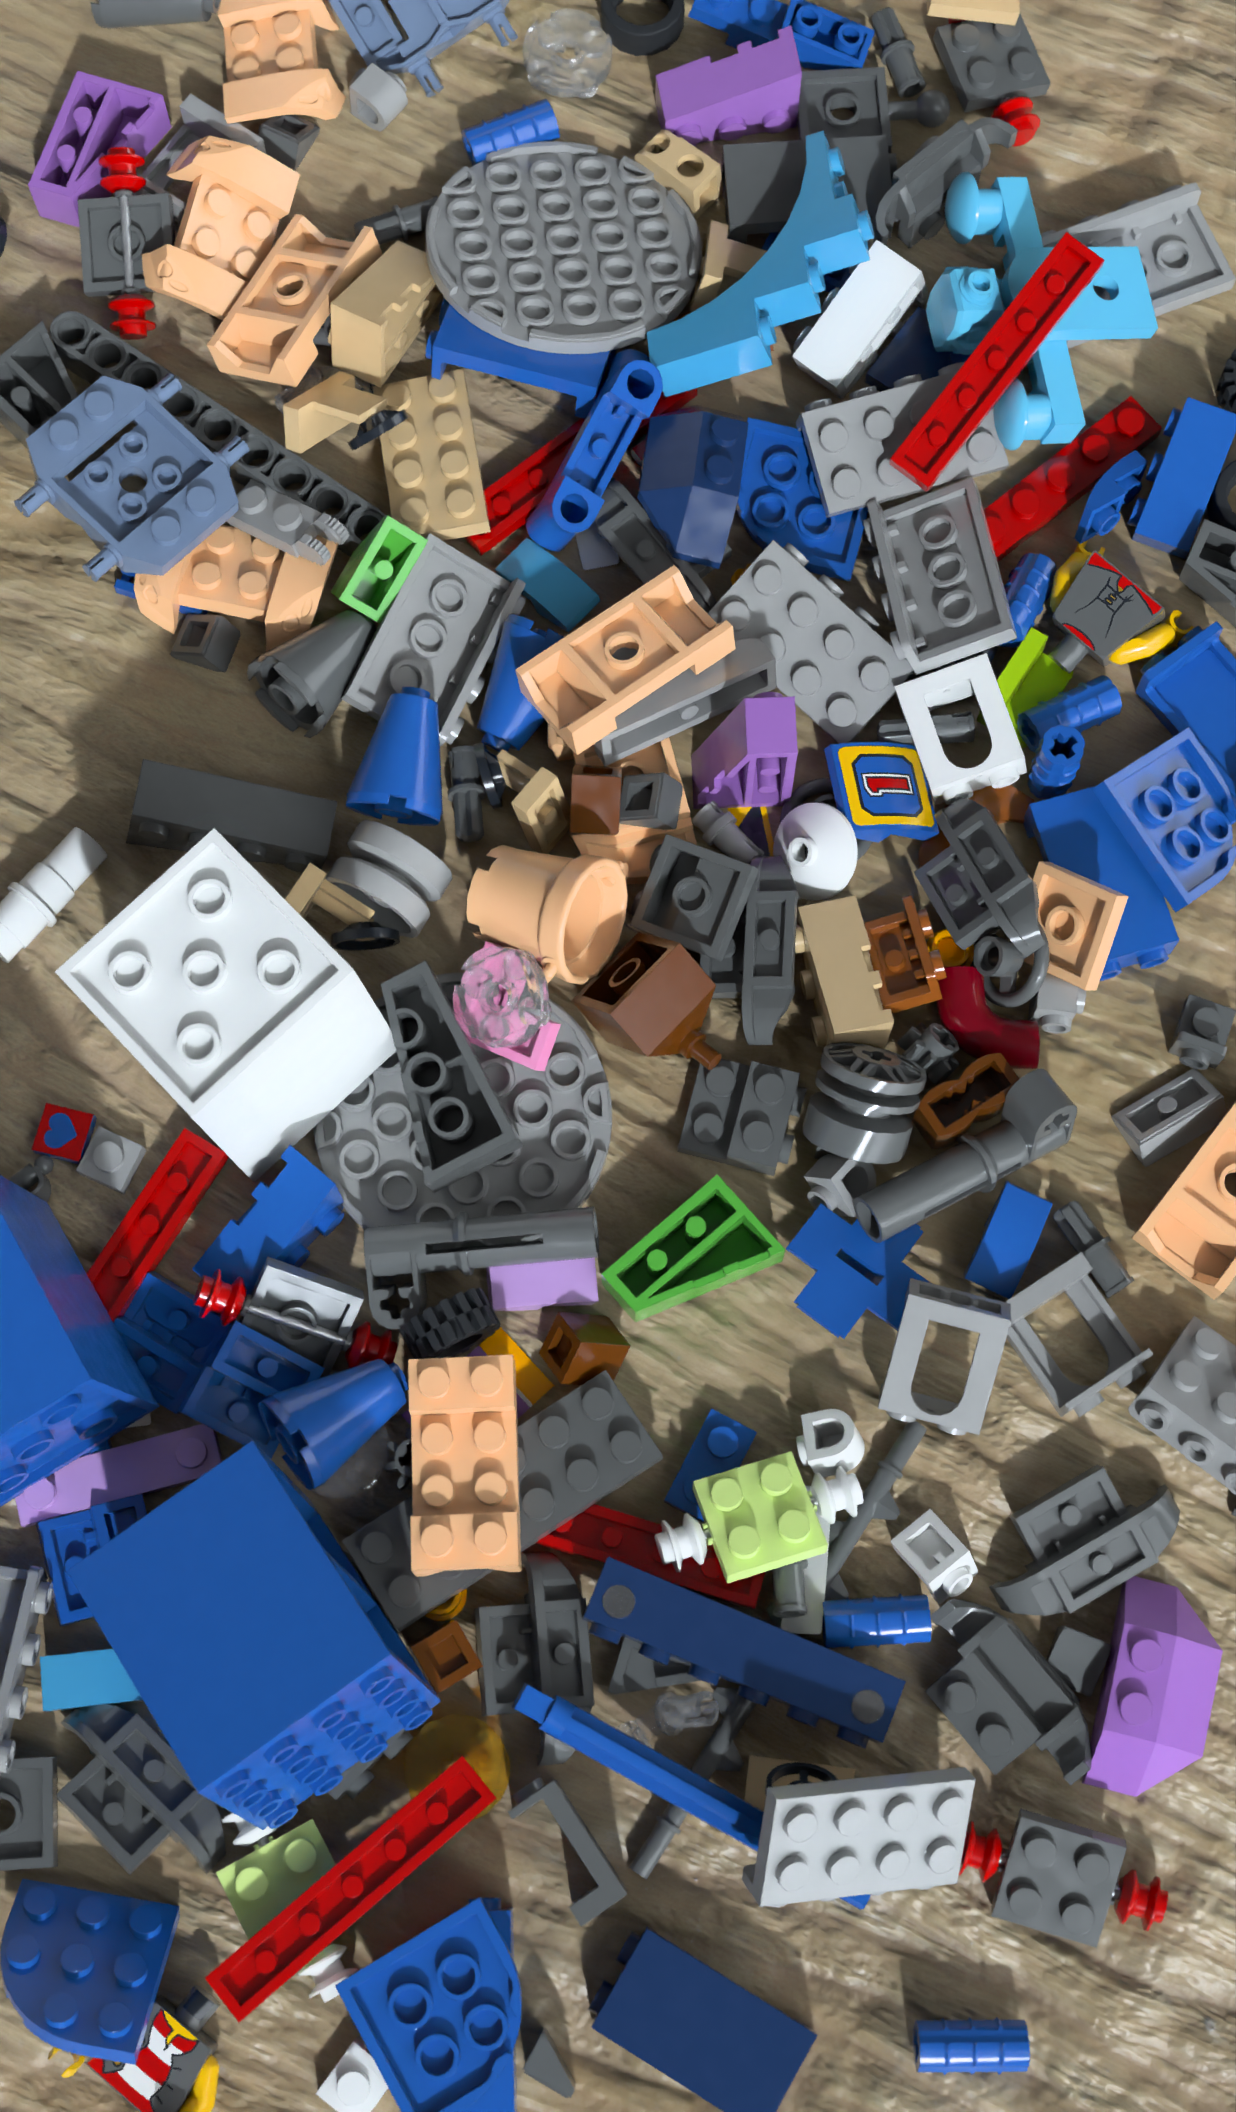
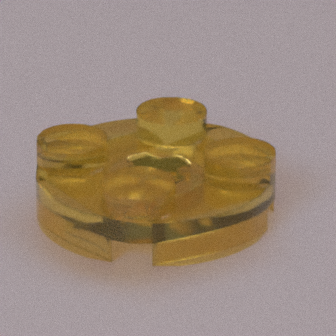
[404,1714,511,1822]

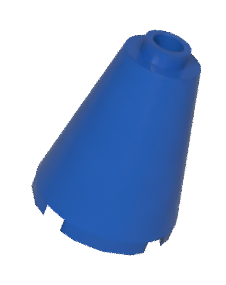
[477,614,564,752]
[346,687,443,826]
[258,1359,408,1490]

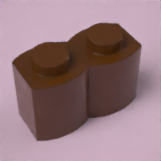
[912,1053,1019,1149]

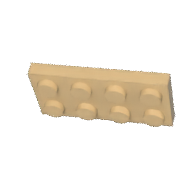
[373,369,491,541]

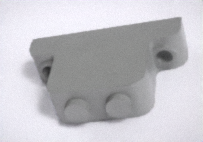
[594,638,776,766]

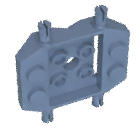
[329,0,518,98]
[14,373,249,582]

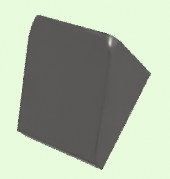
[258,115,320,171]
[170,614,241,672]
[619,772,683,830]
[1046,1626,1112,1697]
[523,2027,576,2099]

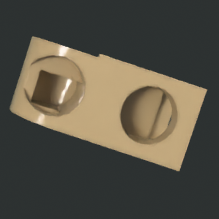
[635,130,723,220]

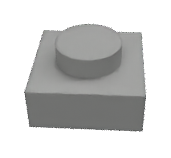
[76,1126,147,1194]

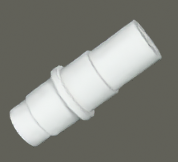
[0,827,107,963]

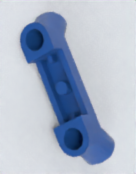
[526,349,663,552]

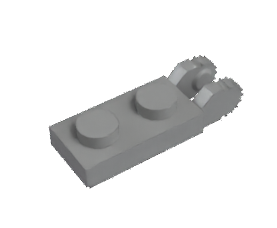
[227,479,350,566]

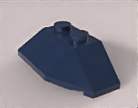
[637,405,748,569]

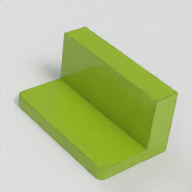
[976,627,1074,748]

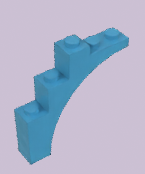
[647,130,874,397]

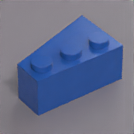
[1128,397,1236,559]
[192,1145,344,1295]

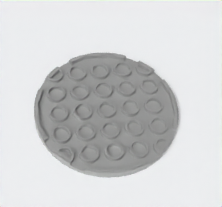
[425,141,702,354]
[313,972,612,1250]

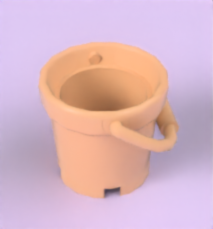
[466,845,628,994]

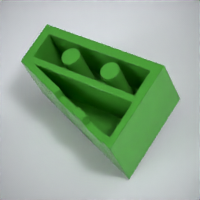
[601,1174,786,1323]

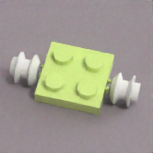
[655,1451,863,1584]
[216,1811,362,2003]

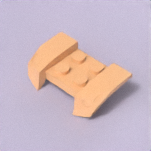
[218,0,346,124]
[142,136,300,320]
[134,525,338,652]
[548,723,697,884]

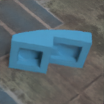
[495,538,601,633]
[40,1649,143,1711]

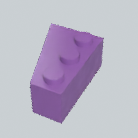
[655,26,802,146]
[28,71,172,227]
[691,692,798,809]

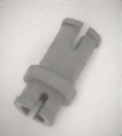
[692,801,764,865]

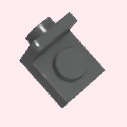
[1168,994,1236,1070]

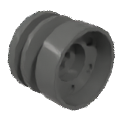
[802,1042,927,1164]

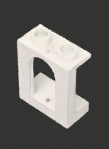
[894,653,1027,805]

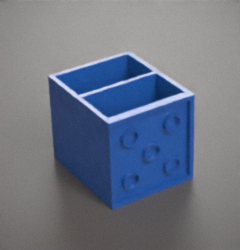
[0,1175,159,1507]
[67,1440,441,1830]

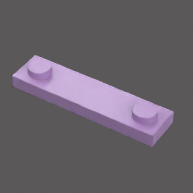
[15,1424,223,1528]

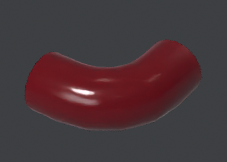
[936,966,1040,1069]

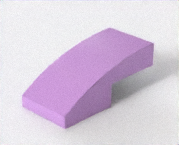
[486,1258,599,1311]

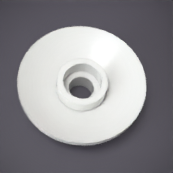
[773,803,858,901]

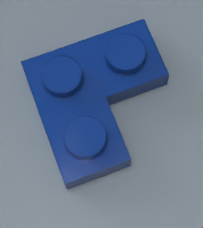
[664,1408,757,1523]

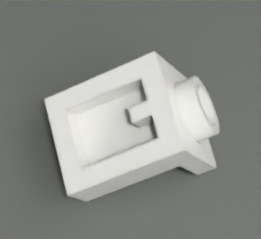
[890,1509,978,1604]
[316,2036,388,2112]

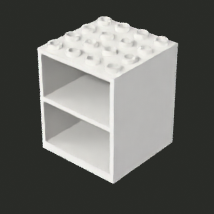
[55,828,397,1182]

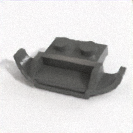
[871,117,1018,249]
[595,478,732,613]
[914,797,1046,958]
[700,856,800,1045]
[989,1464,1180,1616]
[474,1551,595,1766]
[925,1599,1092,1786]
[56,1704,226,1875]

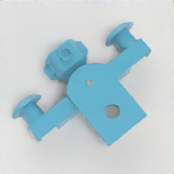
[926,172,1158,451]

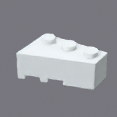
[792,240,929,399]

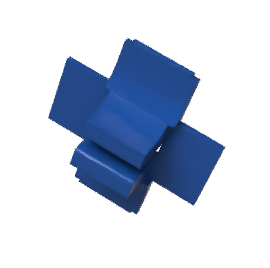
[786,1203,930,1339]

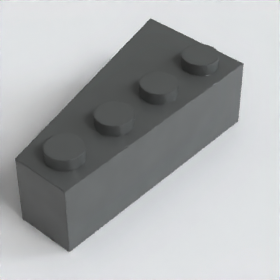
[126,759,338,872]
[381,960,523,1193]

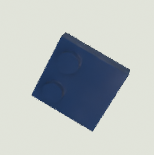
[865,307,970,392]

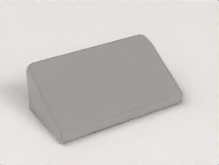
[1112,1068,1226,1167]

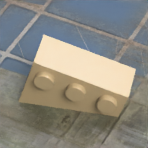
[328,240,444,388]
[795,895,894,1049]

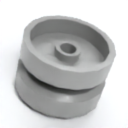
[325,820,453,938]

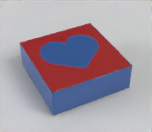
[31,1103,97,1164]

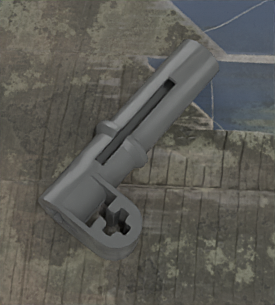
[854,1069,1077,1243]
[364,1206,599,1330]

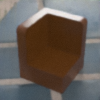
[570,765,623,835]
[539,1312,631,1385]
[406,1620,483,1694]

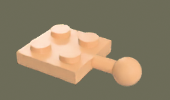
[1024,861,1129,991]

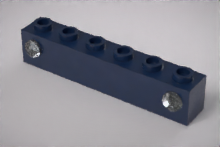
[582,1557,906,1749]

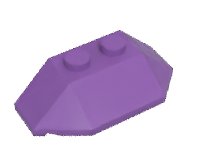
[1082,1576,1223,1797]

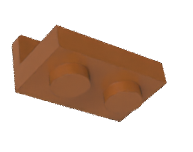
[864,894,947,1014]

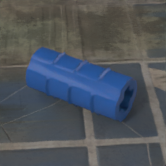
[461,98,560,166]
[999,553,1057,648]
[1017,675,1122,752]
[1027,725,1085,799]
[822,1594,931,1649]
[913,2017,1030,2075]

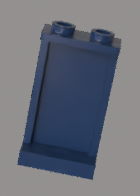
[588,1926,818,2112]

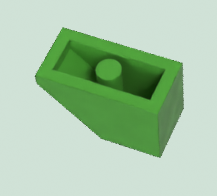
[331,514,429,623]

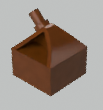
[571,932,722,1070]

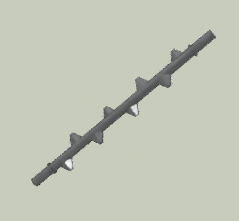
[629,1421,927,1879]

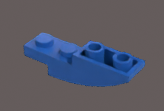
[688,0,875,70]

